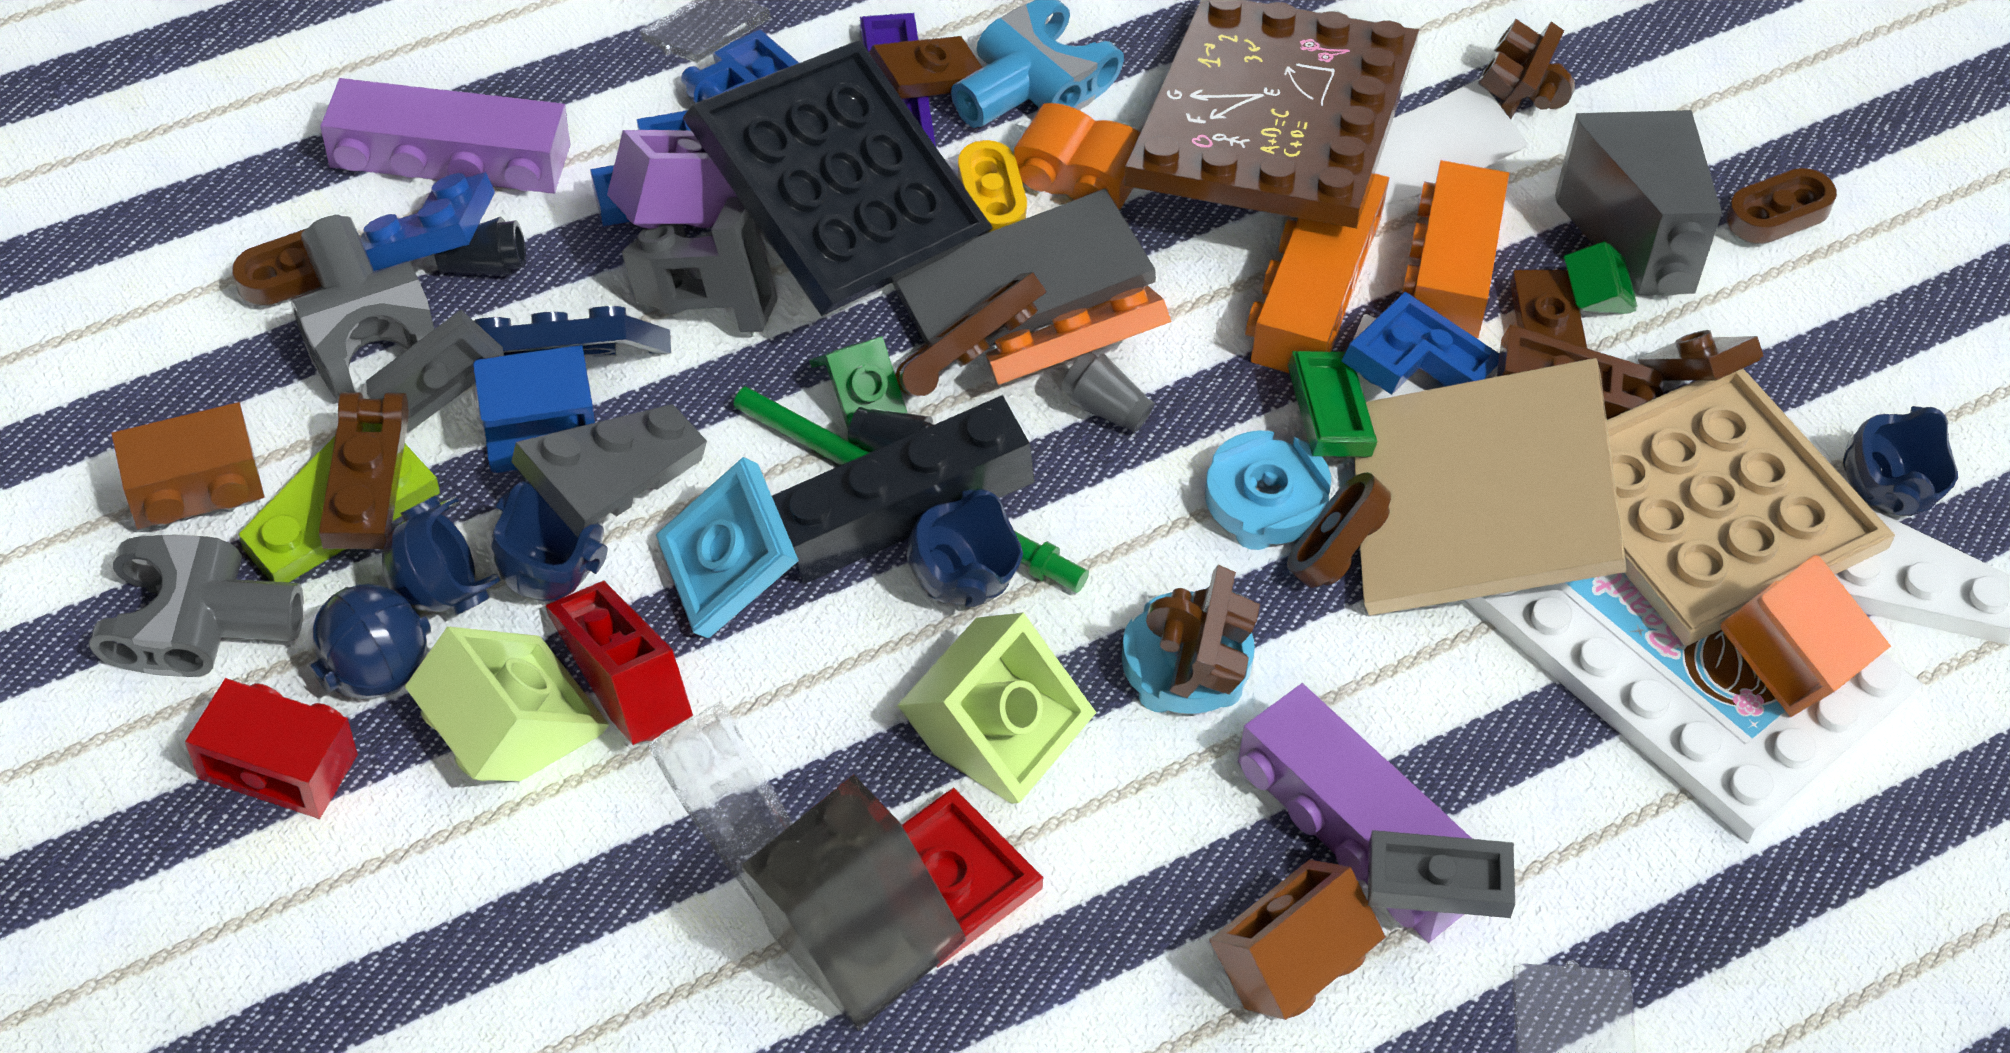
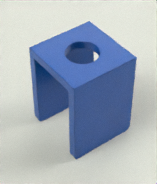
[473,345,595,473]

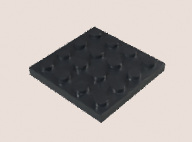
[683,39,993,316]

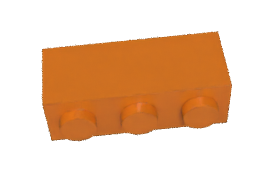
[1402,160,1509,339]

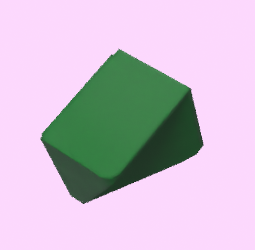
[1564,241,1638,314]

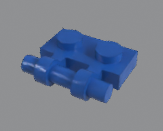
[681,29,799,103]

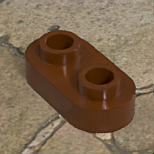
[1726,168,1837,243]
[232,228,321,305]
[1287,472,1391,588]

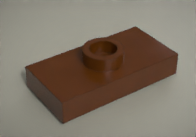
[869,36,983,99]
[1510,270,1587,348]
[1638,330,1764,381]

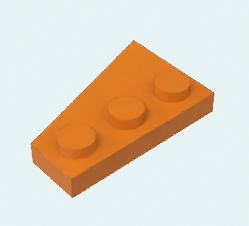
[985,285,1172,385]

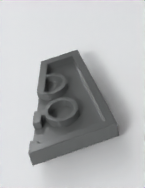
[511,404,707,537]

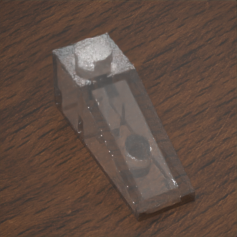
[647,700,825,916]

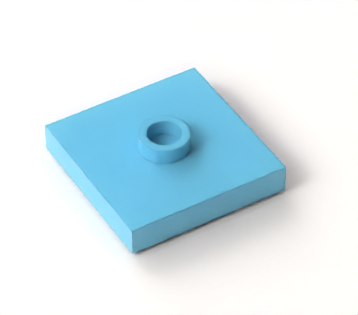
[656,457,799,638]

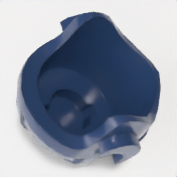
[1843,406,1959,516]
[490,481,608,601]
[907,489,1023,607]
[382,495,501,615]
[310,584,431,699]

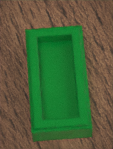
[1288,351,1377,457]

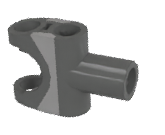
[290,215,434,401]
[89,534,304,677]

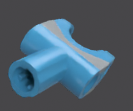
[951,0,1124,128]

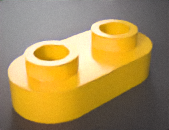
[958,140,1027,233]

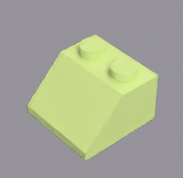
[897,612,1096,803]
[405,626,609,781]

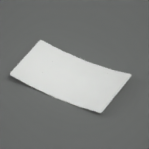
[1375,79,1528,206]

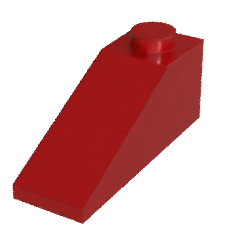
[545,580,694,745]

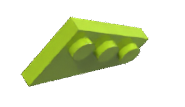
[238,424,440,582]

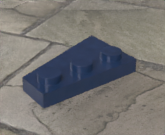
[474,306,671,357]

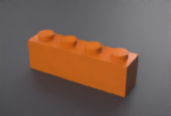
[1245,173,1390,373]

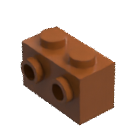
[111,402,265,530]
[1209,860,1386,1020]

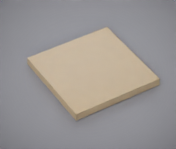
[1355,358,1627,616]
[1607,369,1895,647]

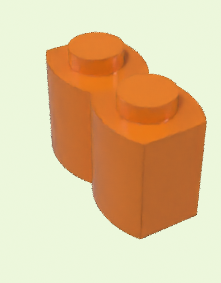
[1014,103,1141,211]

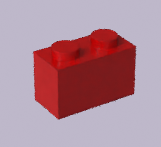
[185,678,358,819]

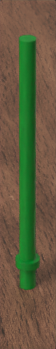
[734,386,1089,593]

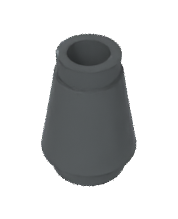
[1060,351,1155,433]

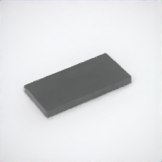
[892,189,1156,346]

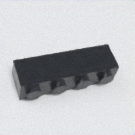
[772,395,1035,584]

